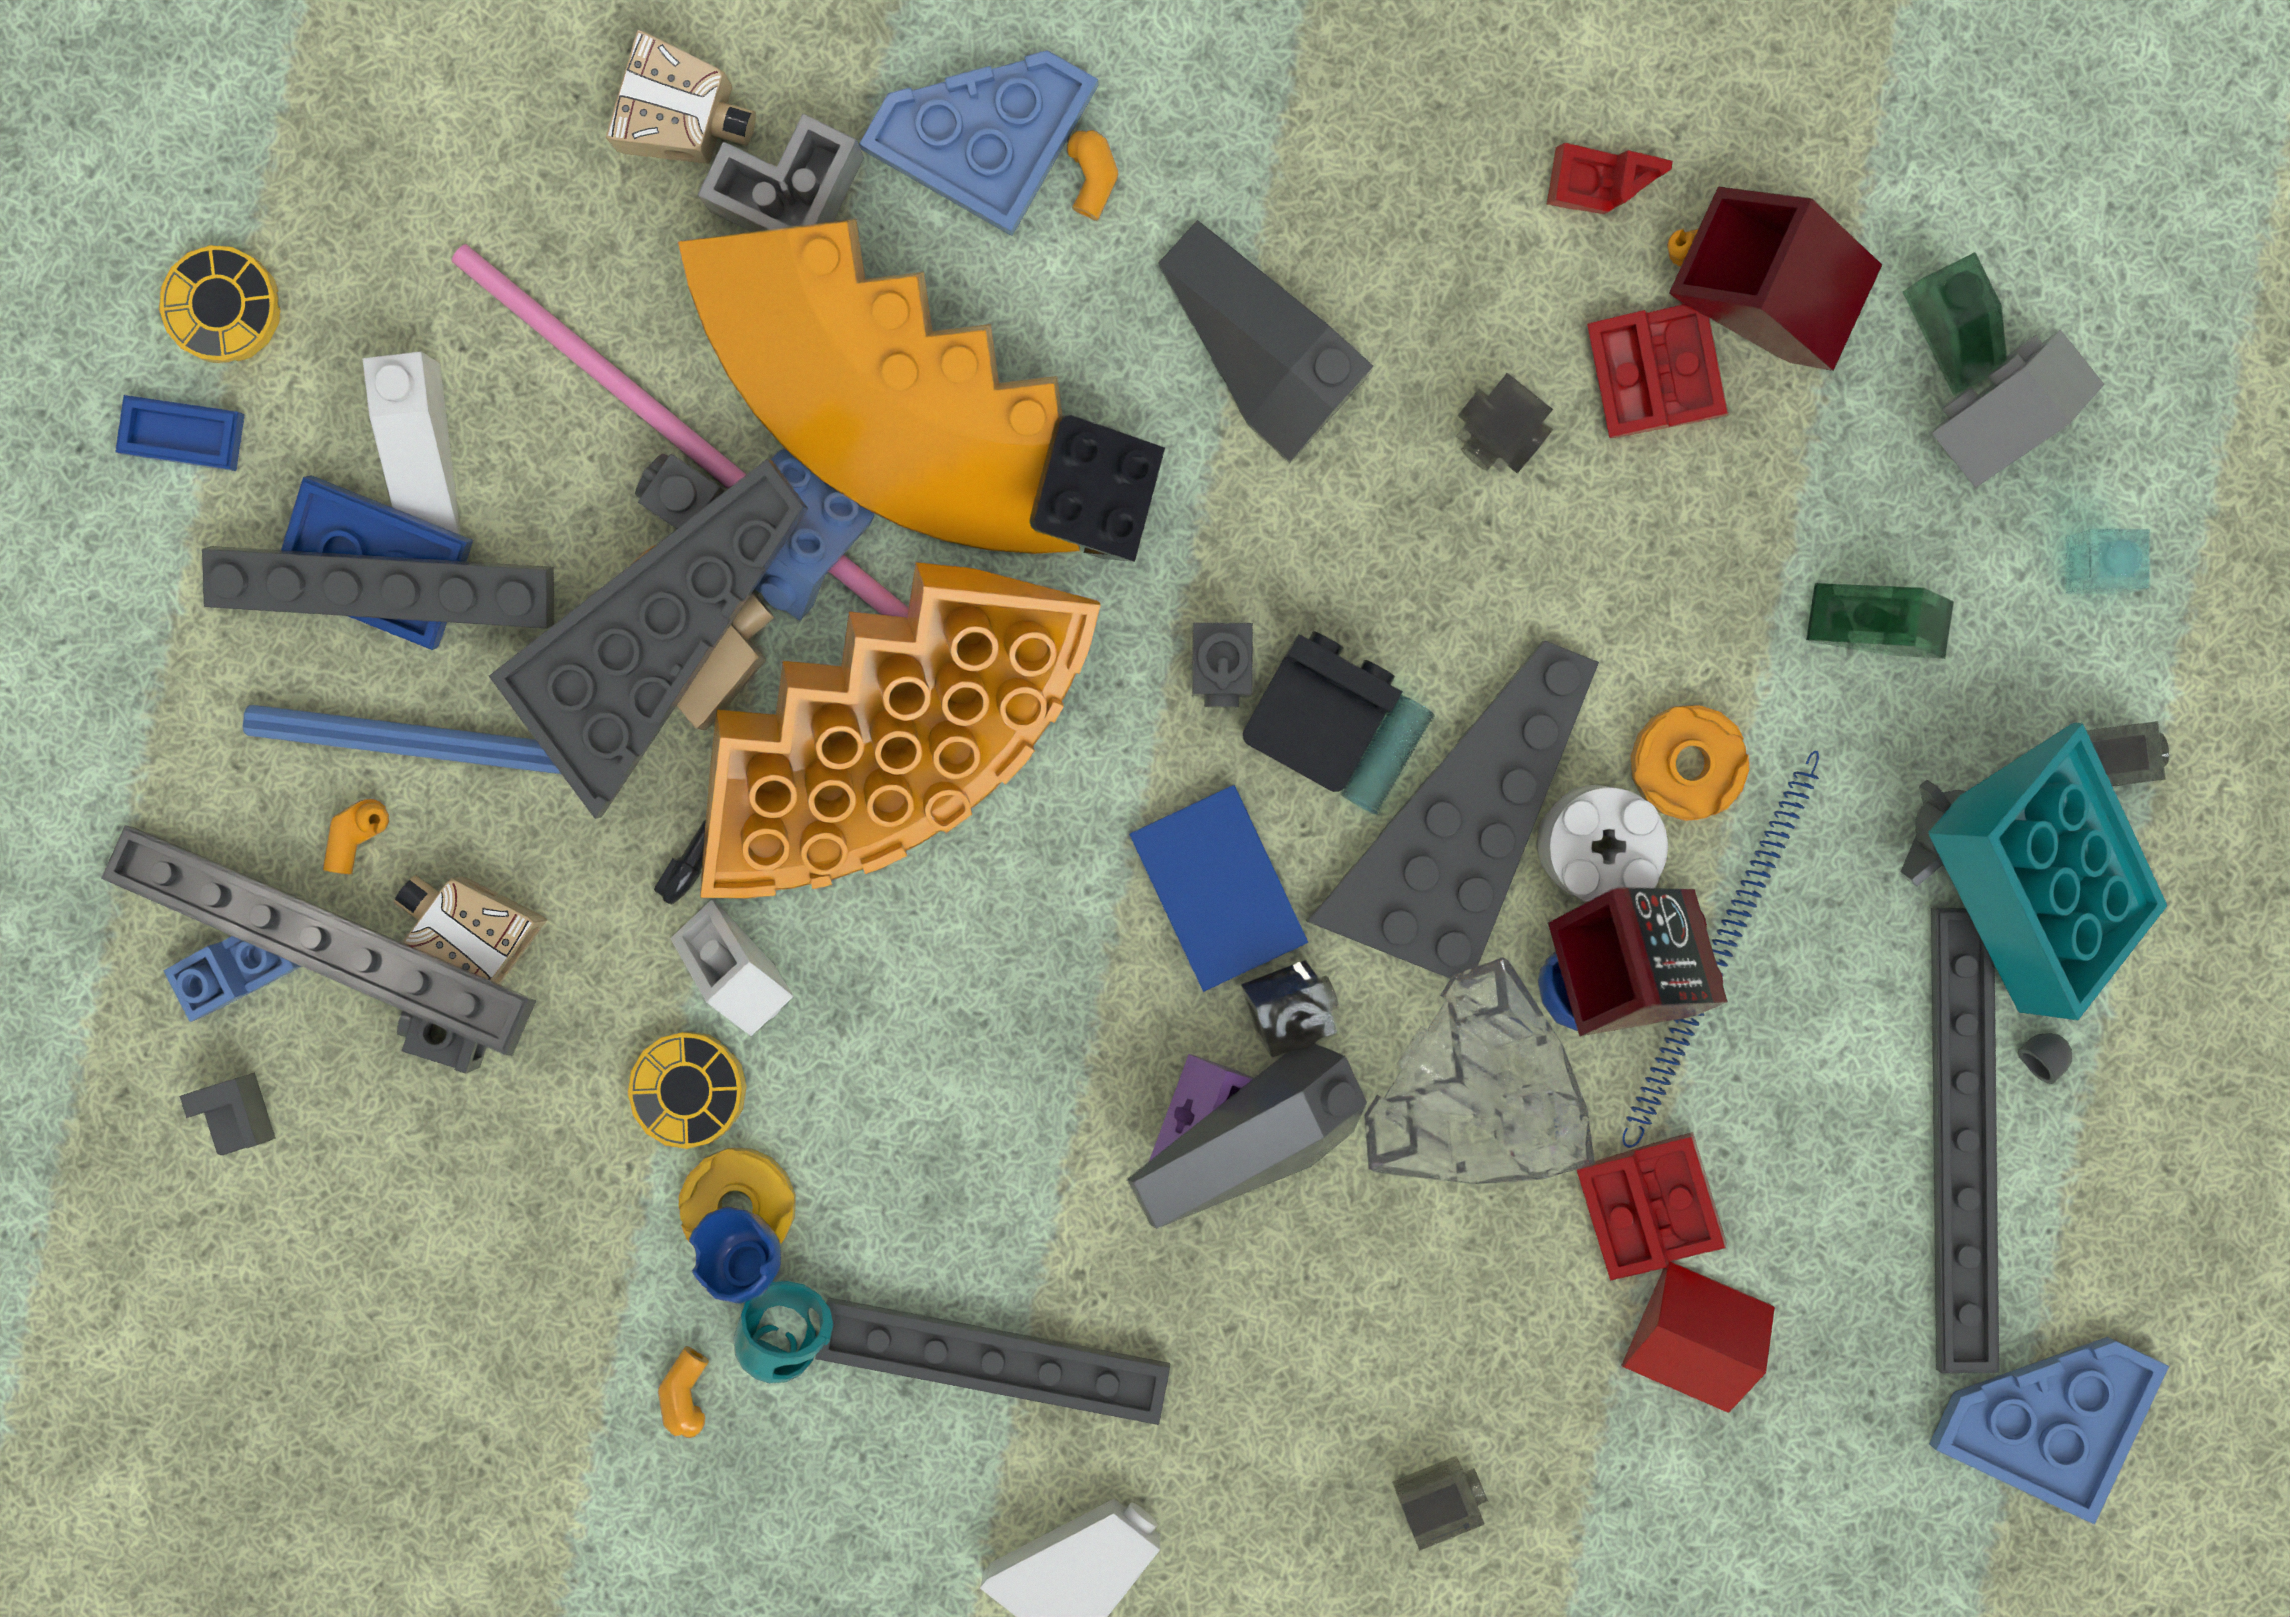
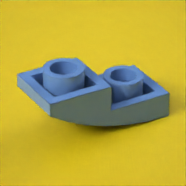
[164,936,302,1022]

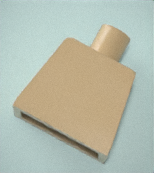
[677,592,775,730]

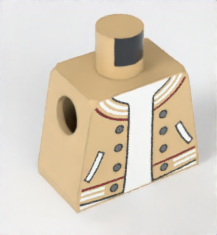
[606,30,756,164]
[394,875,547,984]

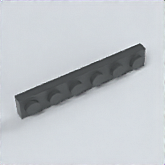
[202,546,554,628]
[815,1297,1170,1425]

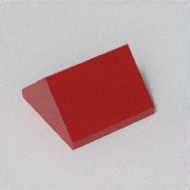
[1621,1261,1775,1413]

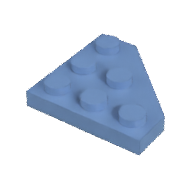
[859,50,1098,236]
[1929,1337,2169,1525]

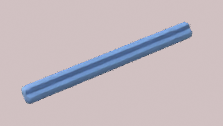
[243,705,561,774]

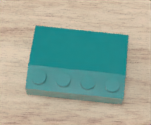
[1928,723,2168,1020]

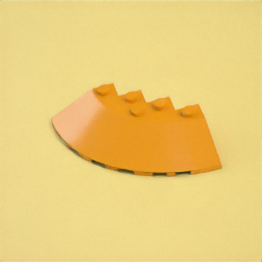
[678,219,1080,554]
[700,562,1101,898]

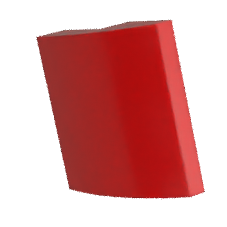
[1587,304,1729,439]
[1576,1132,1727,1281]

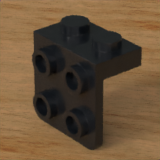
[1030,415,1165,562]
[1242,631,1403,792]

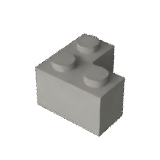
[698,114,864,232]
[1932,330,2104,488]

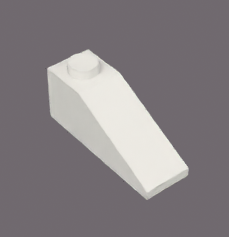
[363,352,461,535]

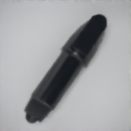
[654,819,706,905]

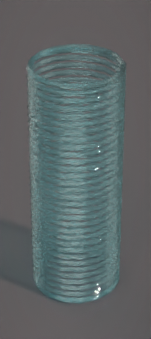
[1340,695,1435,815]

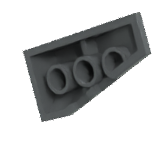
[1158,220,1374,463]
[1127,1039,1367,1229]

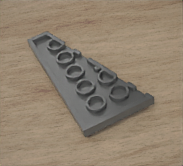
[489,459,808,819]
[1306,641,1599,987]

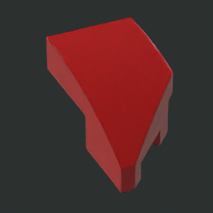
[1547,143,1673,214]

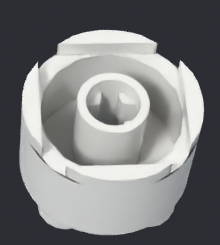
[1537,785,1668,902]

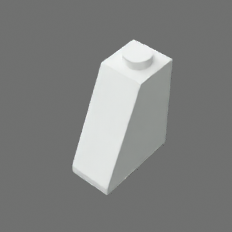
[980,1499,1160,1617]

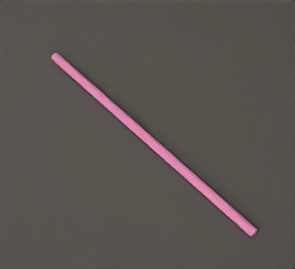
[452,244,909,617]

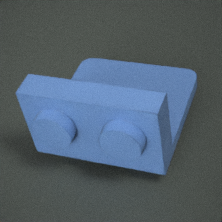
[755,449,874,621]

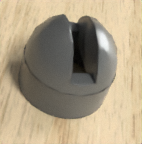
[2018,1033,2072,1084]

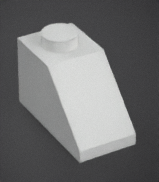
[670,899,794,1036]

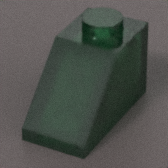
[1903,252,2007,395]
[1806,583,1954,659]

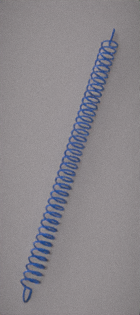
[1623,750,1819,1148]

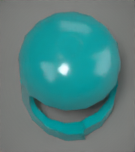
[733,1281,833,1384]

